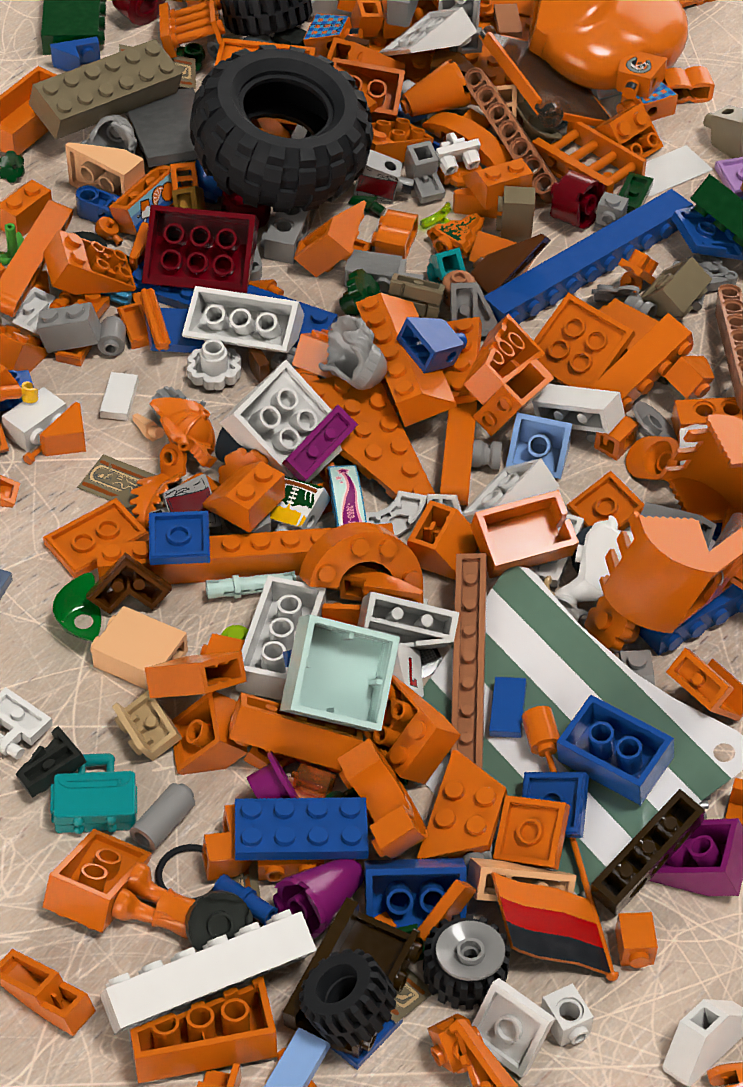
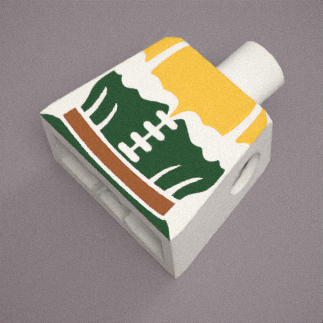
[269,476,331,531]

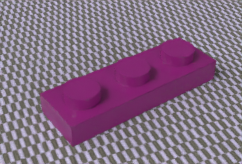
[282,405,358,482]

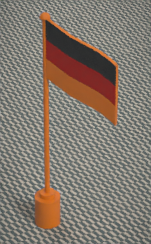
[491,706,619,982]

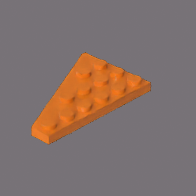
[307,376,435,511]

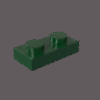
[619,172,654,214]

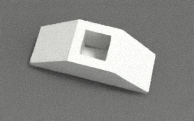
[662,999,743,1087]

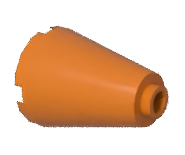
[400,59,471,117]

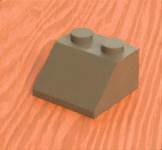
[641,256,712,318]

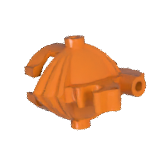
[149,397,217,468]

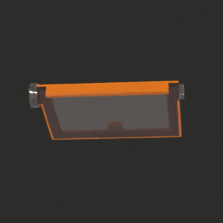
[478,25,611,128]

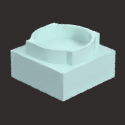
[279,614,400,732]

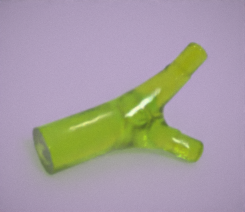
[420,202,451,229]

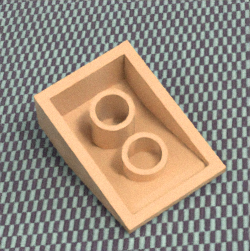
[65,142,145,203]

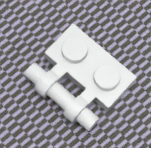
[0,687,53,760]

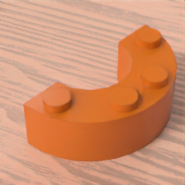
[299,522,423,590]
[337,738,428,859]

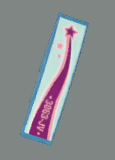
[327,465,367,527]

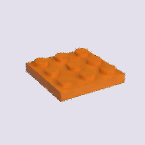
[534,292,636,388]

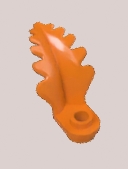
[130,443,187,530]

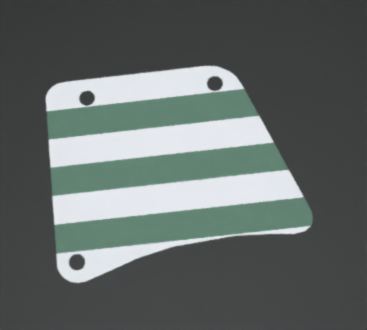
[423,566,743,895]

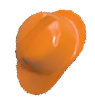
[626,436,680,481]

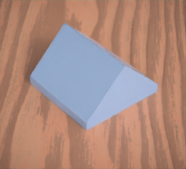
[506,412,573,479]

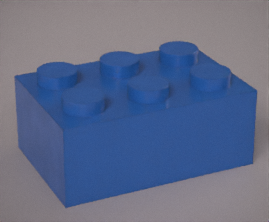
[556,695,674,806]

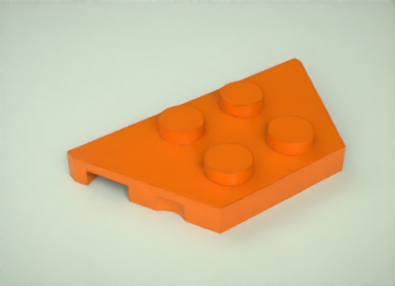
[417,750,508,859]

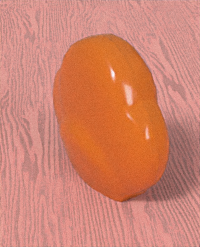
[528,0,688,90]

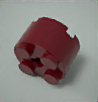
[550,170,605,229]

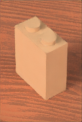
[90,606,188,690]

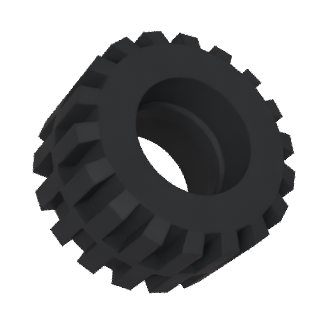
[423,914,510,1010]
[299,948,397,1047]

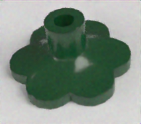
[0,151,25,183]

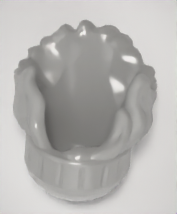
[80,115,138,154]
[319,315,387,390]

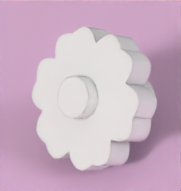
[187,340,241,390]

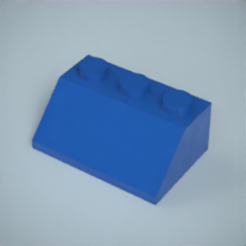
[364,858,467,928]

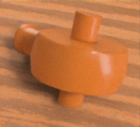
[95,216,123,246]

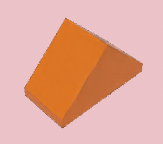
[39,402,86,456]

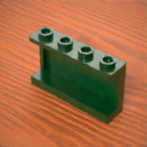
[41,0,107,55]

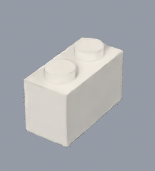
[2,387,67,452]

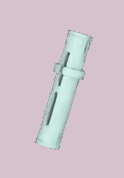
[205,571,296,599]

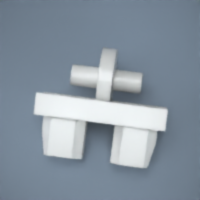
[436,132,481,176]

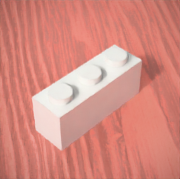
[532,384,625,434]

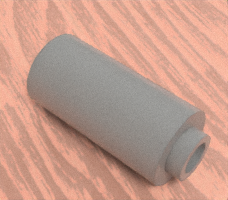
[129,783,195,852]

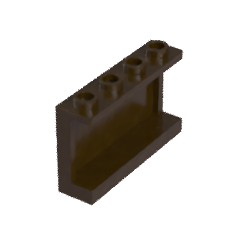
[283,897,423,1059]

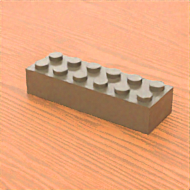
[29,39,183,140]

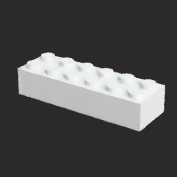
[100,909,317,1035]

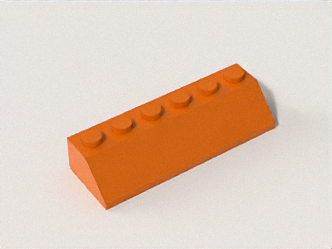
[356,293,457,427]

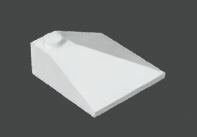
[379,7,477,56]
[219,360,331,478]

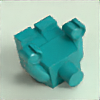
[427,247,466,284]

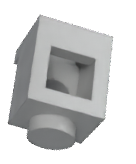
[593,192,629,231]

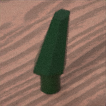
[348,195,386,217]

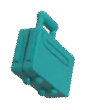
[50,753,137,834]

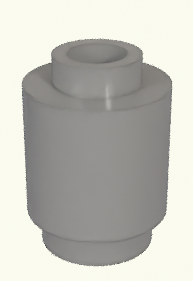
[98,316,126,356]

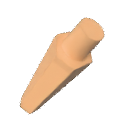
[132,413,164,442]

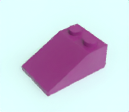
[649,818,743,896]

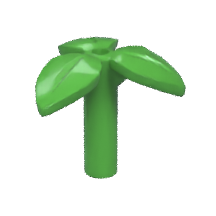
[0,223,24,265]

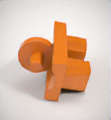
[618,249,659,293]

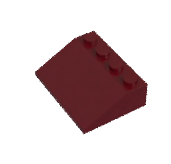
[142,205,259,294]

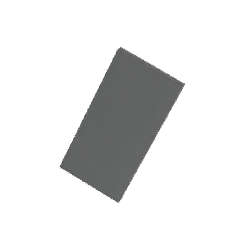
[125,87,198,167]

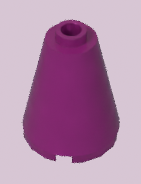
[273,859,364,939]

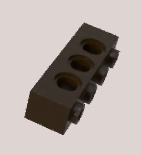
[591,789,705,916]

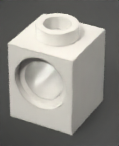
[541,983,594,1047]

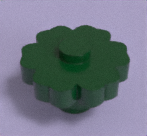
[339,269,381,316]

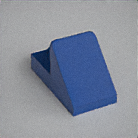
[50,36,100,72]

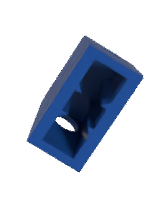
[396,317,467,373]

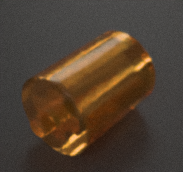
[291,763,336,798]

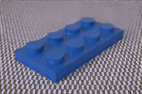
[235,797,369,860]

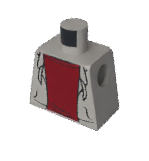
[353,149,414,204]
[149,473,222,534]

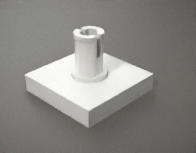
[472,978,556,1078]

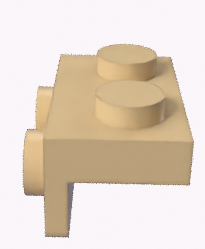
[112,690,182,761]

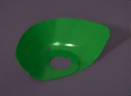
[53,573,101,642]

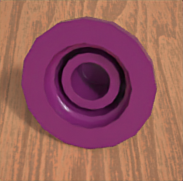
[246,752,299,798]

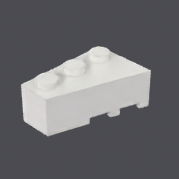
[357,592,459,650]

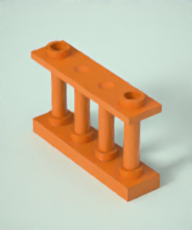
[159,0,226,58]
[532,121,647,194]

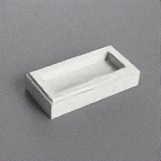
[100,372,139,421]

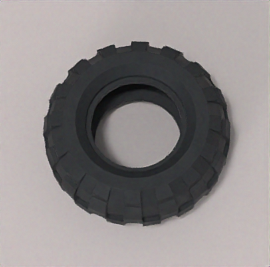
[189,45,374,213]

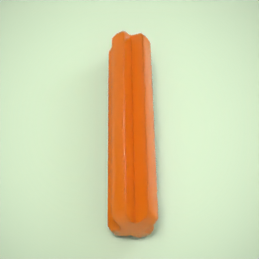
[140,288,171,351]

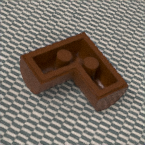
[86,552,172,615]

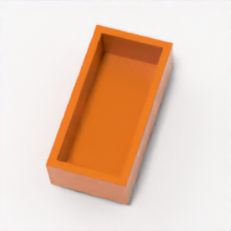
[0,66,57,155]

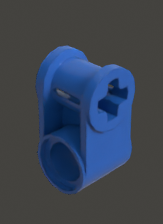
[76,185,120,223]

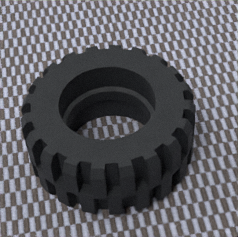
[220,0,313,36]

